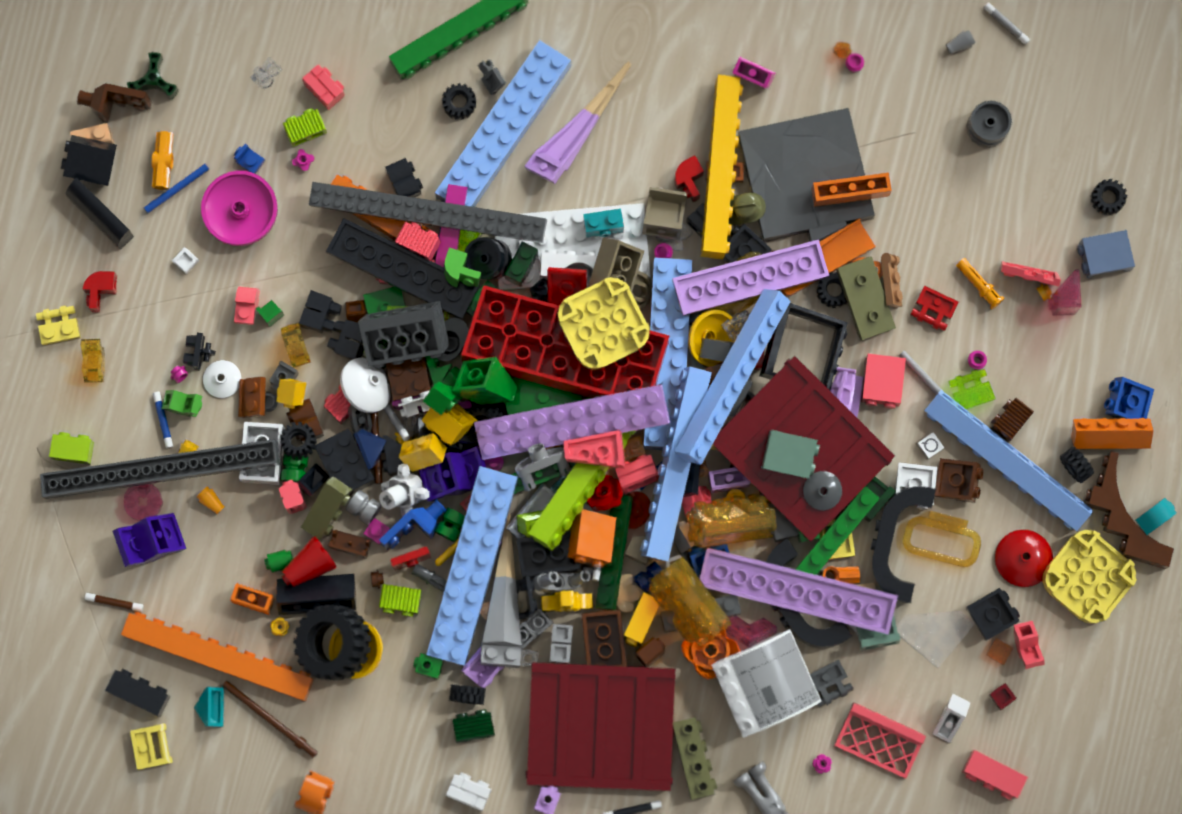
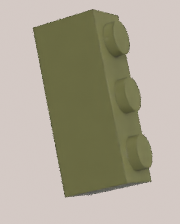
[301,477,352,540]

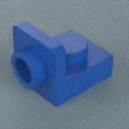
[234,144,265,174]

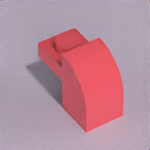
[234,287,260,325]
[1014,621,1045,669]

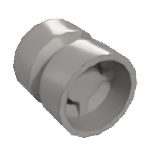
[346,490,382,525]

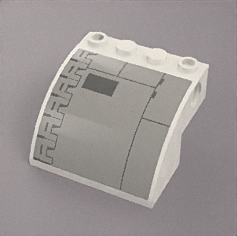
[712,629,821,738]

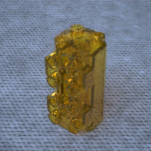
[686,494,776,548]
[649,557,732,647]

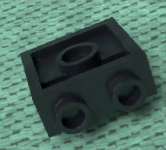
[723,224,772,263]
[966,588,1020,641]

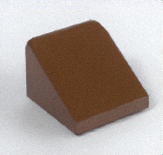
[345,300,366,323]

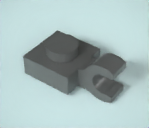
[478,60,506,95]

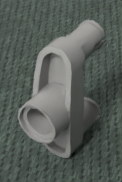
[515,443,572,491]
[533,571,590,595]

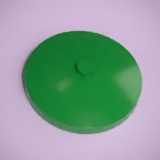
[505,377,582,415]

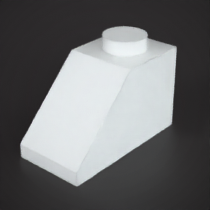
[933,694,970,743]

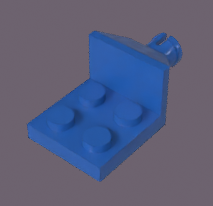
[379,499,446,550]

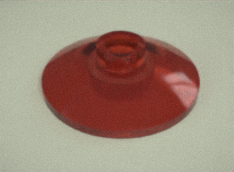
[626,491,651,529]

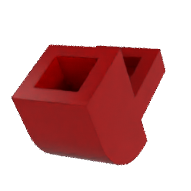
[675,155,704,202]
[83,271,117,312]

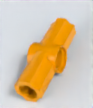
[152,131,174,190]

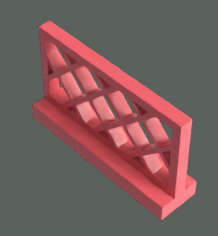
[835,702,926,779]

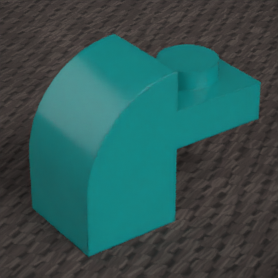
[1136,498,1177,535]

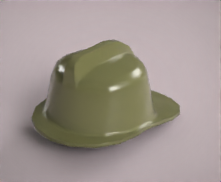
[729,193,766,225]

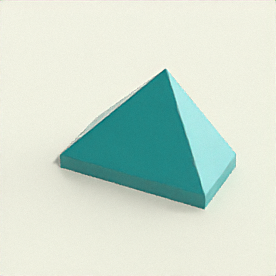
[194,687,224,727]

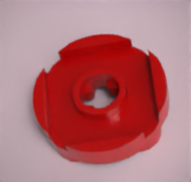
[586,475,623,512]

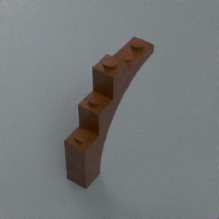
[1084,451,1174,569]

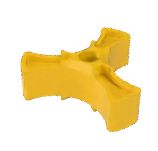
[541,591,593,612]

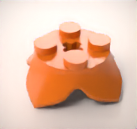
[681,620,740,680]

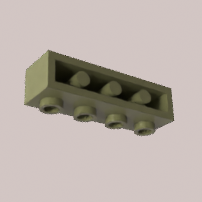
[673,717,717,800]

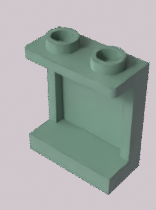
[761,430,819,479]
[856,614,901,651]

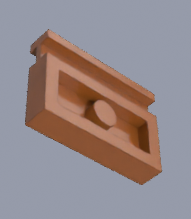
[238,377,266,418]

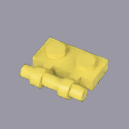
[36,305,80,346]

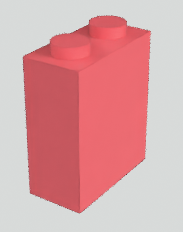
[861,353,906,409]

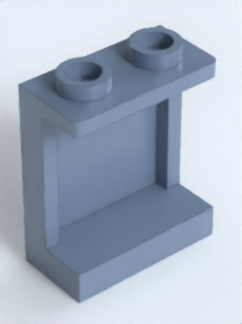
[1077,230,1135,279]

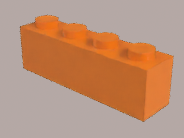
[811,172,892,207]
[1071,418,1154,449]

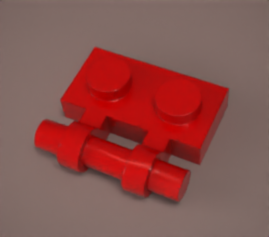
[910,285,959,331]

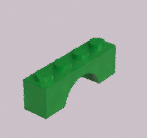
[422,366,464,415]

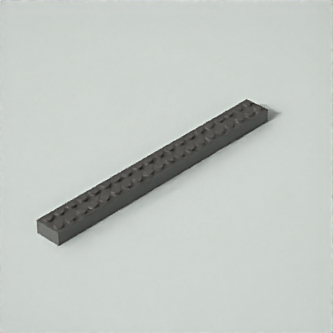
[308,182,547,243]
[40,439,280,499]

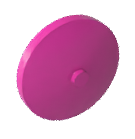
[201,171,278,246]

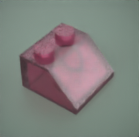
[1048,269,1082,316]

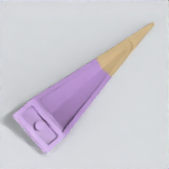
[525,62,631,184]

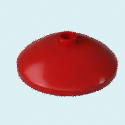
[995,529,1053,587]

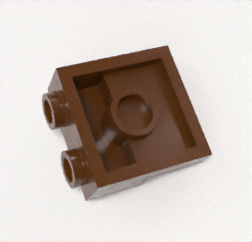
[935,458,984,503]

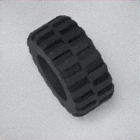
[293,605,371,680]

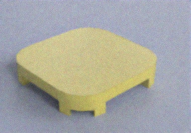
[558,277,650,370]
[1043,530,1137,624]

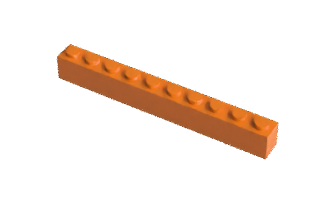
[121,612,314,702]

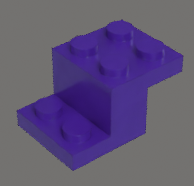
[419,446,487,502]
[112,513,187,567]

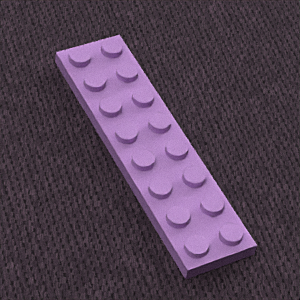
[672,240,829,316]

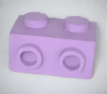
[461,647,504,688]

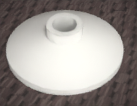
[203,360,241,398]

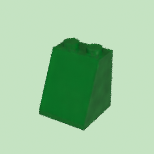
[452,357,518,405]

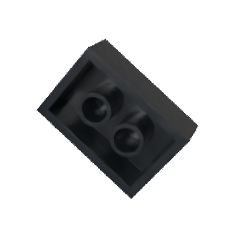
[316,428,375,496]
[516,531,580,579]

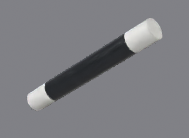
[603,800,662,814]

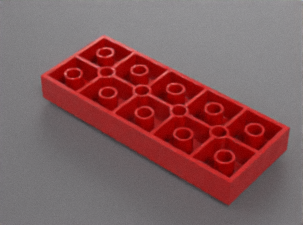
[461,285,670,398]

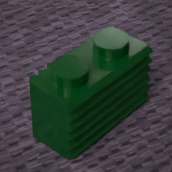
[504,242,538,287]
[452,709,495,743]

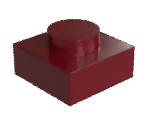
[989,683,1017,710]

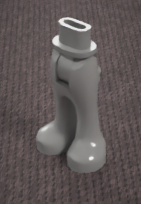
[733,761,788,814]

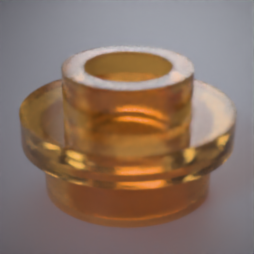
[833,42,852,58]

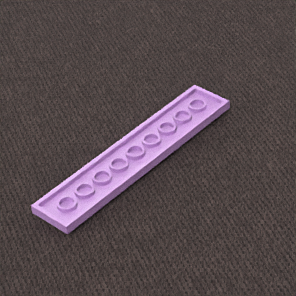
[474,384,670,460]
[698,548,898,634]

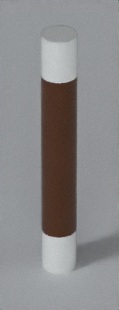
[85,593,144,612]

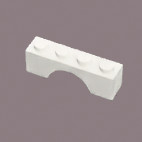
[539,250,597,278]

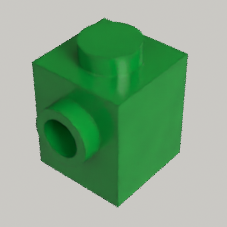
[413,653,444,680]

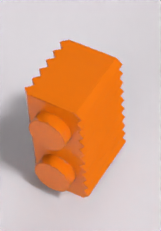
[230,583,275,615]

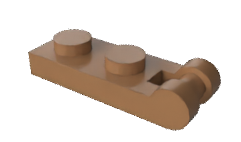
[881,253,903,308]

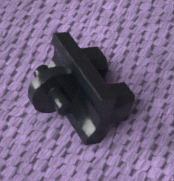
[183,332,216,370]

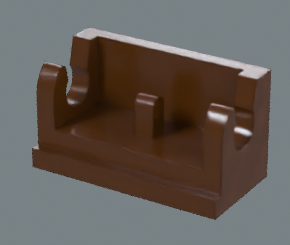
[328,530,372,559]

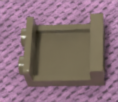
[642,187,687,240]

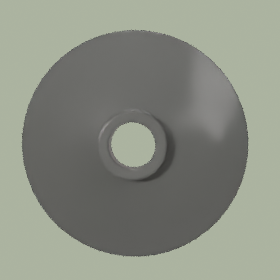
[803,471,842,510]

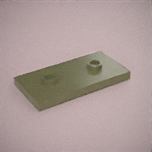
[836,256,896,341]

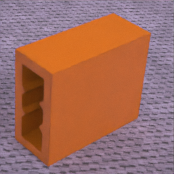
[568,509,616,568]

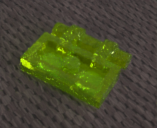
[948,369,996,410]

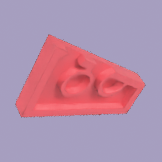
[1000,261,1061,287]
[564,430,625,468]

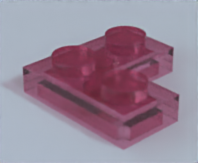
[722,616,777,648]

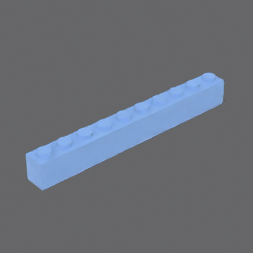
[674,289,791,464]
[640,367,712,561]
[924,390,1093,531]

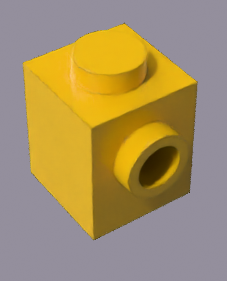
[276,379,307,408]

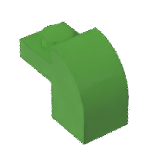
[444,248,481,288]
[161,390,202,417]

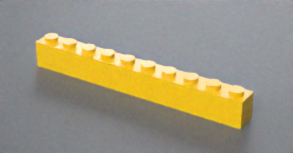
[700,74,743,260]

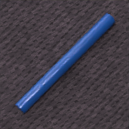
[144,164,210,213]

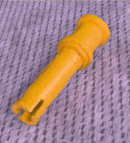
[956,258,1005,310]

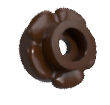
[371,570,384,589]

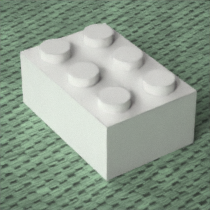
[239,422,285,485]

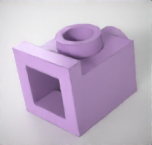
[534,786,561,814]

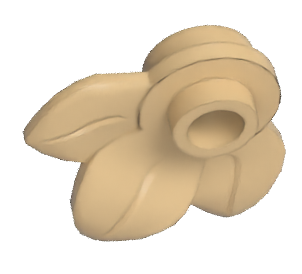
[616,574,644,613]

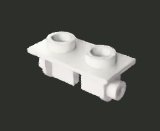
[398,390,431,418]

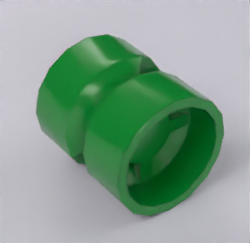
[280,453,309,483]
[435,507,466,542]

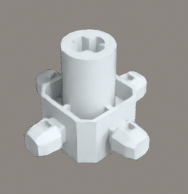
[379,464,429,516]

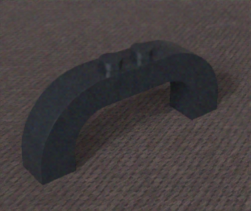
[870,486,936,603]
[766,538,852,648]

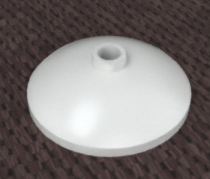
[340,358,391,413]

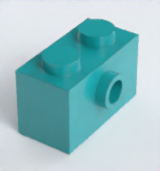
[583,208,624,238]

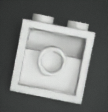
[894,463,937,510]

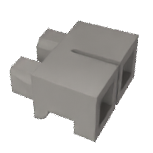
[550,624,573,664]

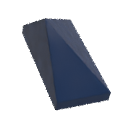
[354,429,387,470]

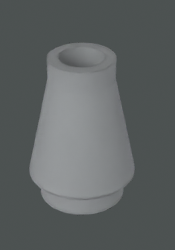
[946,30,975,54]

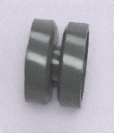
[967,100,1012,148]

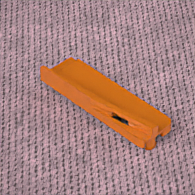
[781,219,876,297]

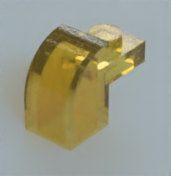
[280,322,311,368]
[80,339,105,383]

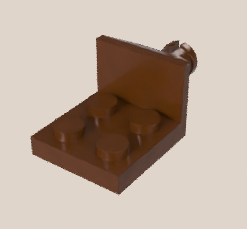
[77,83,152,123]

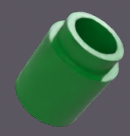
[264,550,293,573]

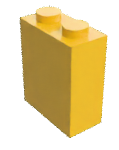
[624,593,661,648]

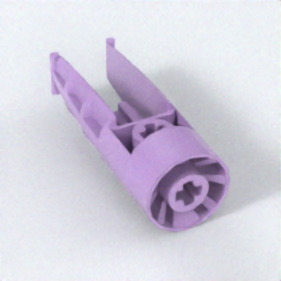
[830,367,864,417]

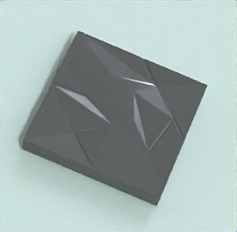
[738,108,875,242]

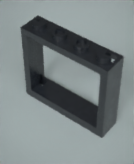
[759,303,848,390]

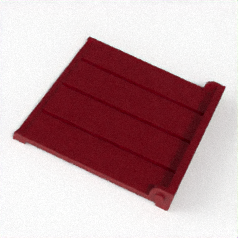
[713,356,895,542]
[525,662,676,791]

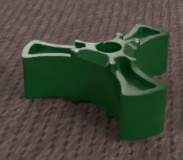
[127,52,179,100]

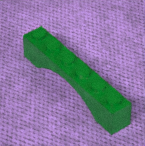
[795,486,880,575]

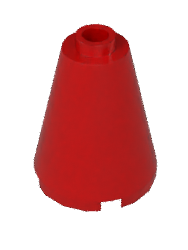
[281,536,337,587]

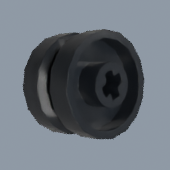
[464,237,512,280]

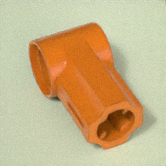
[820,566,860,584]

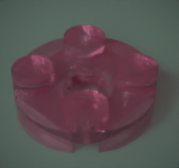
[124,484,163,521]

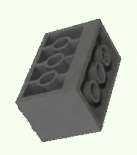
[358,301,450,368]

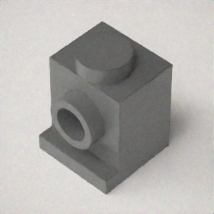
[269,361,299,391]

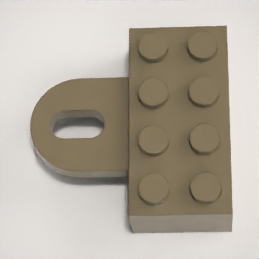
[588,237,652,309]

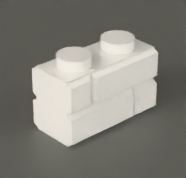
[446,772,491,812]

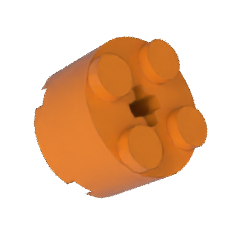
[295,770,335,814]

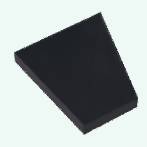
[297,463,330,498]

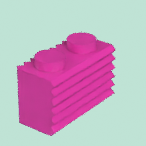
[733,57,776,89]

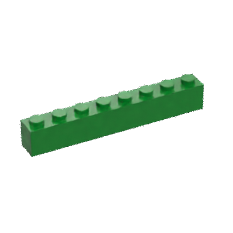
[389,0,528,80]

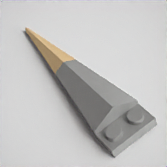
[480,514,521,668]

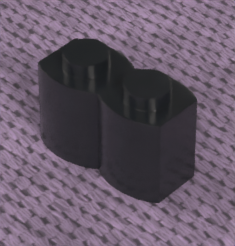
[385,158,423,197]

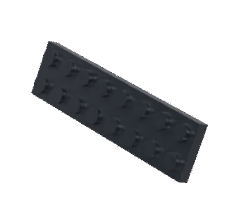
[326,218,480,320]

